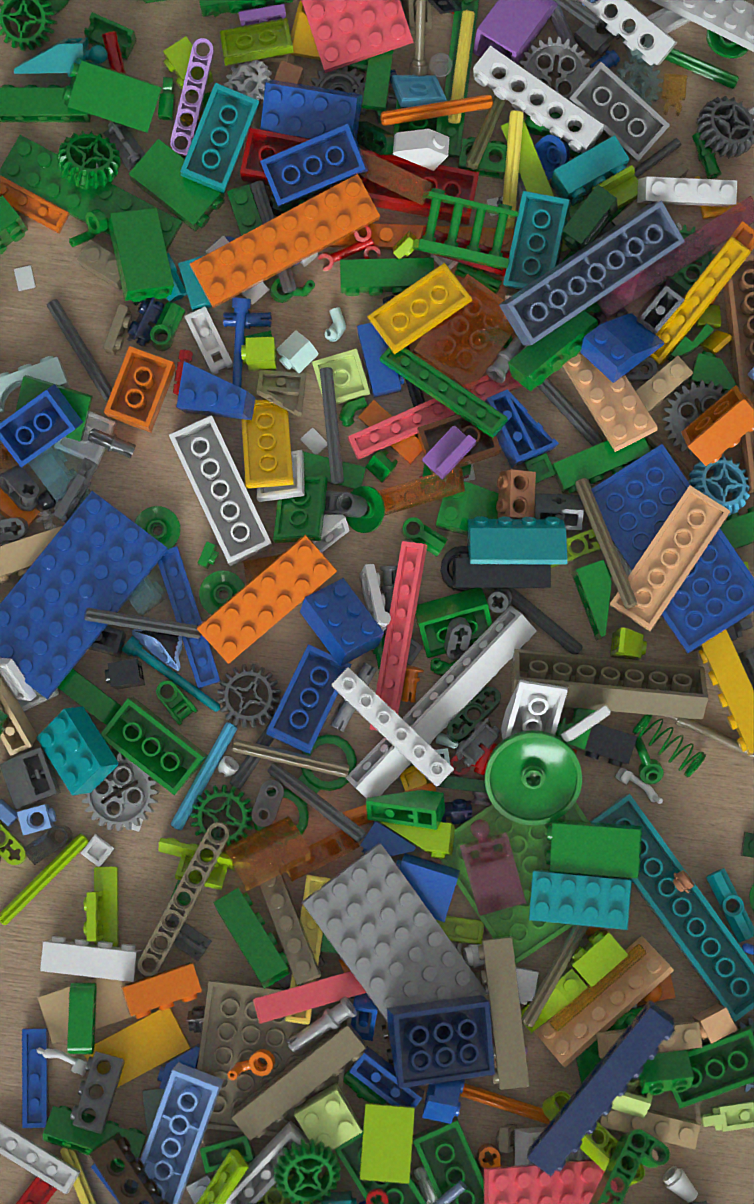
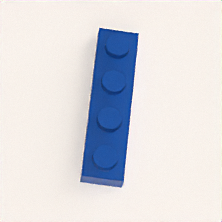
[22,1028,48,1128]

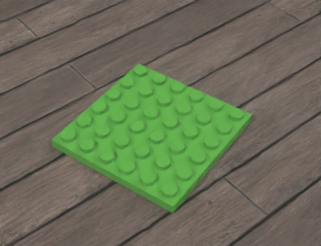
[441,803,633,965]

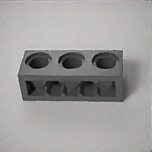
[70,1051,125,1134]

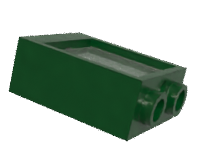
[562,184,618,253]

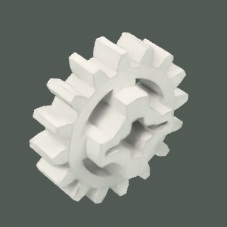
[224,60,272,100]

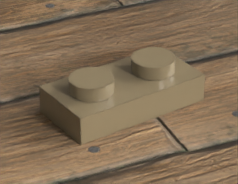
[103,304,132,355]

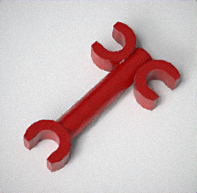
[318,225,381,271]

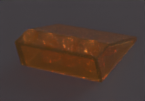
[412,274,514,392]

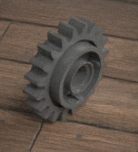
[311,66,366,121]

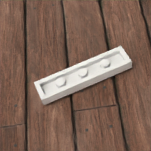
[0,1122,81,1194]

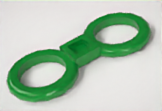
[253,734,357,845]

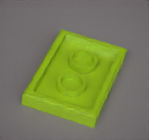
[220,18,294,66]
[360,1103,415,1184]

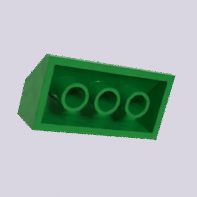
[101,697,208,795]

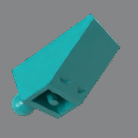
[14,38,107,77]

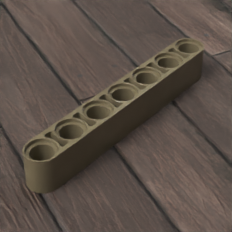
[138,822,230,976]

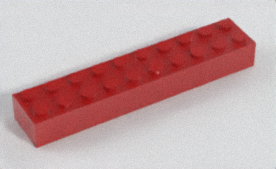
[240,128,479,225]

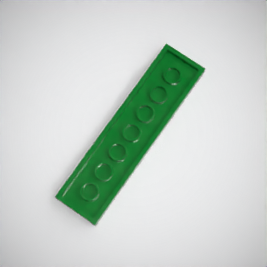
[0,135,183,251]

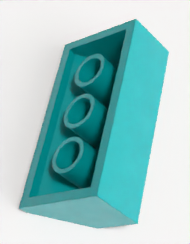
[467,516,567,564]

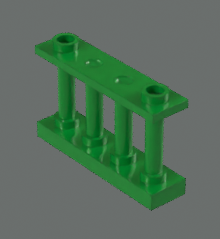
[412,188,519,269]

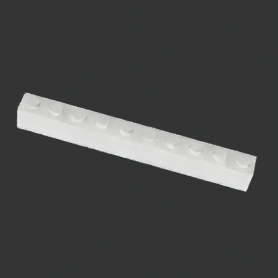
[346,606,537,799]

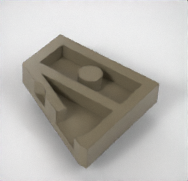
[257,370,306,417]

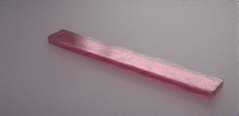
[596,196,754,318]

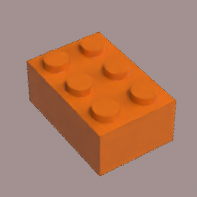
[104,346,176,433]
[681,385,754,466]
[120,962,202,1019]

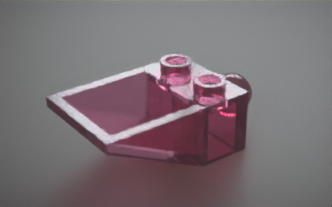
[460,819,526,916]

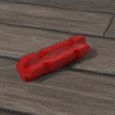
[173,349,193,395]

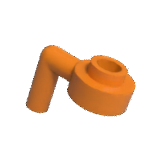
[228,1049,275,1080]

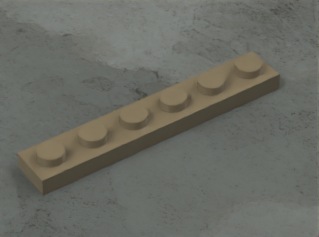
[247,842,321,986]

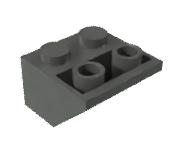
[0,747,61,810]

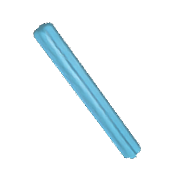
[171,722,237,830]

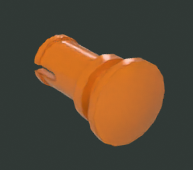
[401,666,424,703]

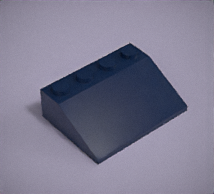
[386,995,495,1089]

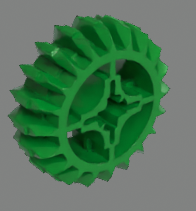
[0,0,57,51]
[57,131,121,190]
[190,785,254,849]
[273,1138,341,1204]

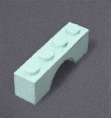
[0,356,70,413]

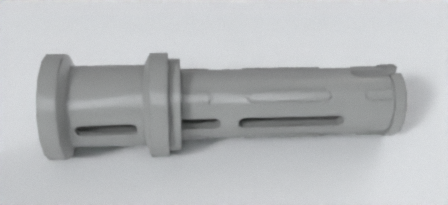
[486,335,526,383]
[287,997,357,1053]

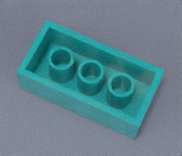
[180,83,259,193]
[503,191,571,290]
[529,869,632,930]

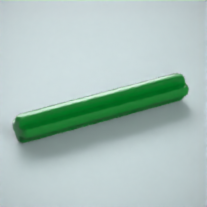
[664,48,739,89]

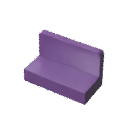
[239,4,286,26]
[422,426,476,480]

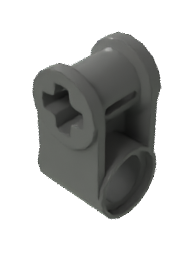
[0,465,39,511]
[324,491,367,518]

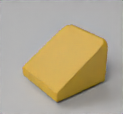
[701,330,732,355]

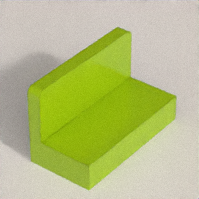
[592,165,638,210]

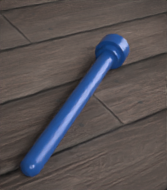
[232,298,251,388]

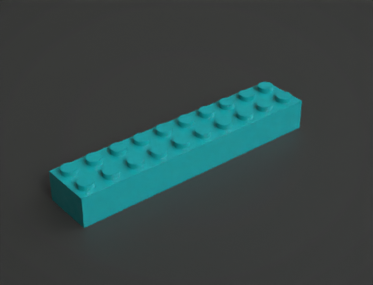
[589,794,754,1022]

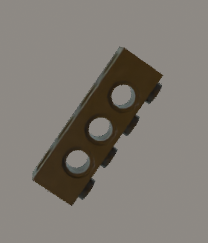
[89,1132,169,1204]

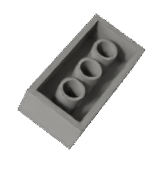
[567,61,670,161]

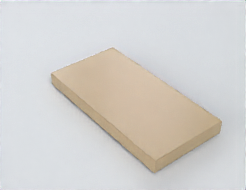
[38,978,135,1044]

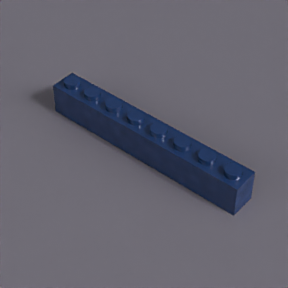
[527,1000,675,1176]

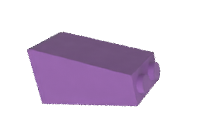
[473,0,558,65]

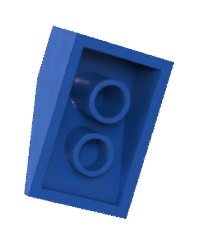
[580,313,664,383]

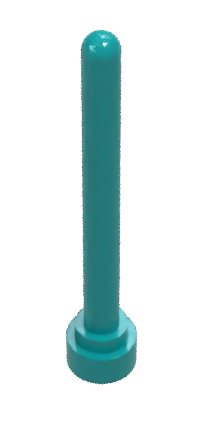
[122,636,221,712]

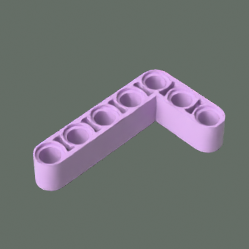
[171,38,214,155]

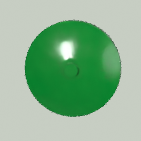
[485,730,582,825]

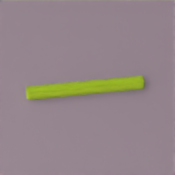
[0,833,89,925]

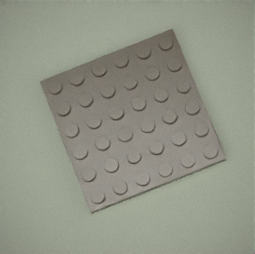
[197,979,354,1140]

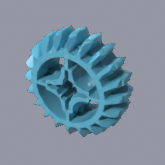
[688,454,750,516]

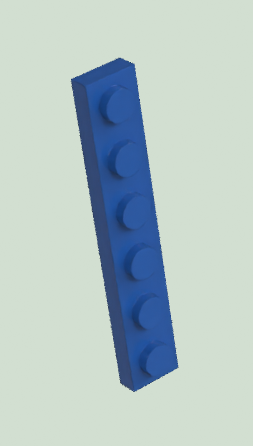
[158,546,221,689]

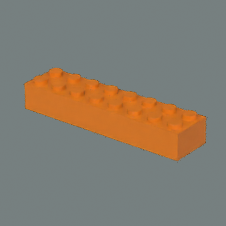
[190,174,380,308]

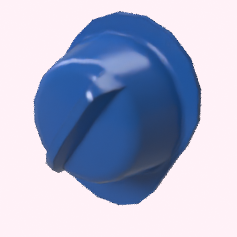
[534,135,570,181]

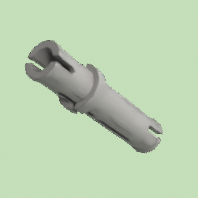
[331,662,378,732]

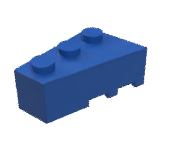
[176,361,256,420]
[484,389,559,469]
[422,1079,465,1124]

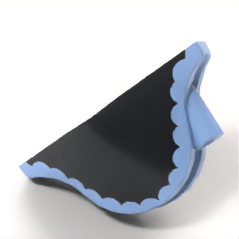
[132,629,182,671]

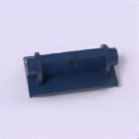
[127,297,164,347]
[441,799,472,825]

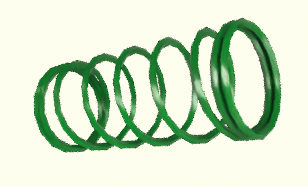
[632,714,706,778]

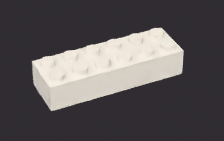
[169,415,273,567]

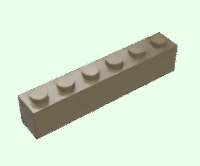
[478,936,530,1090]
[231,1019,366,1140]

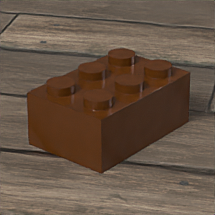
[417,414,501,477]

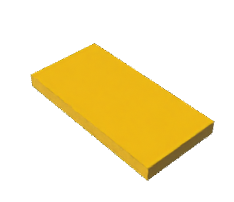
[367,262,472,355]
[241,399,294,489]
[84,1008,191,1091]

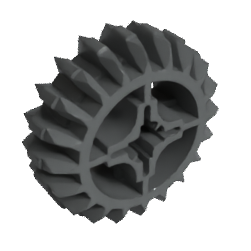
[696,96,754,159]
[217,664,281,728]

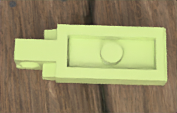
[700,1101,754,1132]

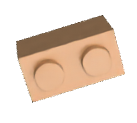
[692,1003,737,1044]

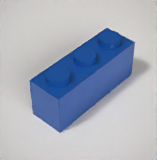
[357,323,404,398]
[349,1046,425,1107]

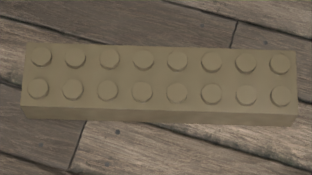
[511,649,708,720]

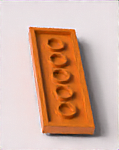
[197,534,337,664]

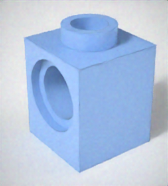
[17,804,57,835]

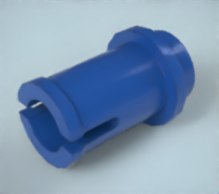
[589,49,620,68]

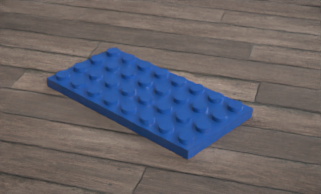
[591,444,754,654]
[0,491,168,700]

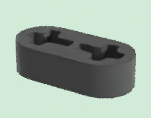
[0,517,29,542]
[444,617,472,660]

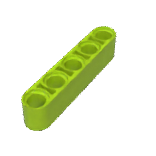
[542,1091,645,1186]

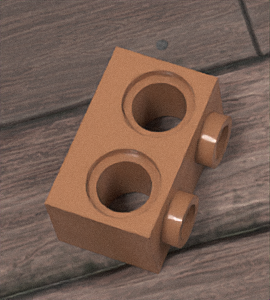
[496,469,536,519]

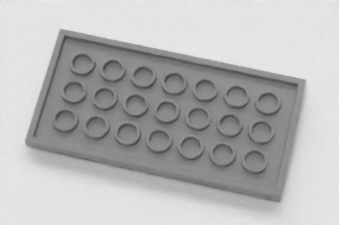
[301,843,488,1022]

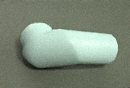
[324,307,346,342]

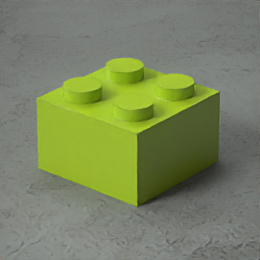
[569,929,628,987]

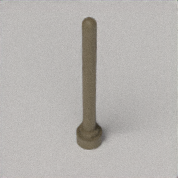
[410,0,428,76]

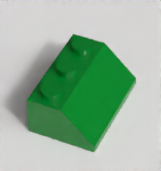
[415,588,492,659]

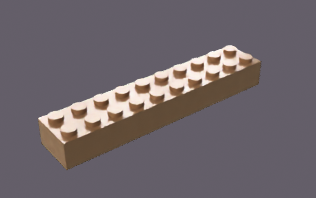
[723,255,754,494]

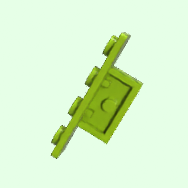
[158,838,253,891]
[83,867,119,947]

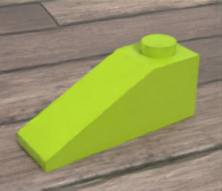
[610,627,647,660]
[381,822,455,859]
[521,967,588,1033]

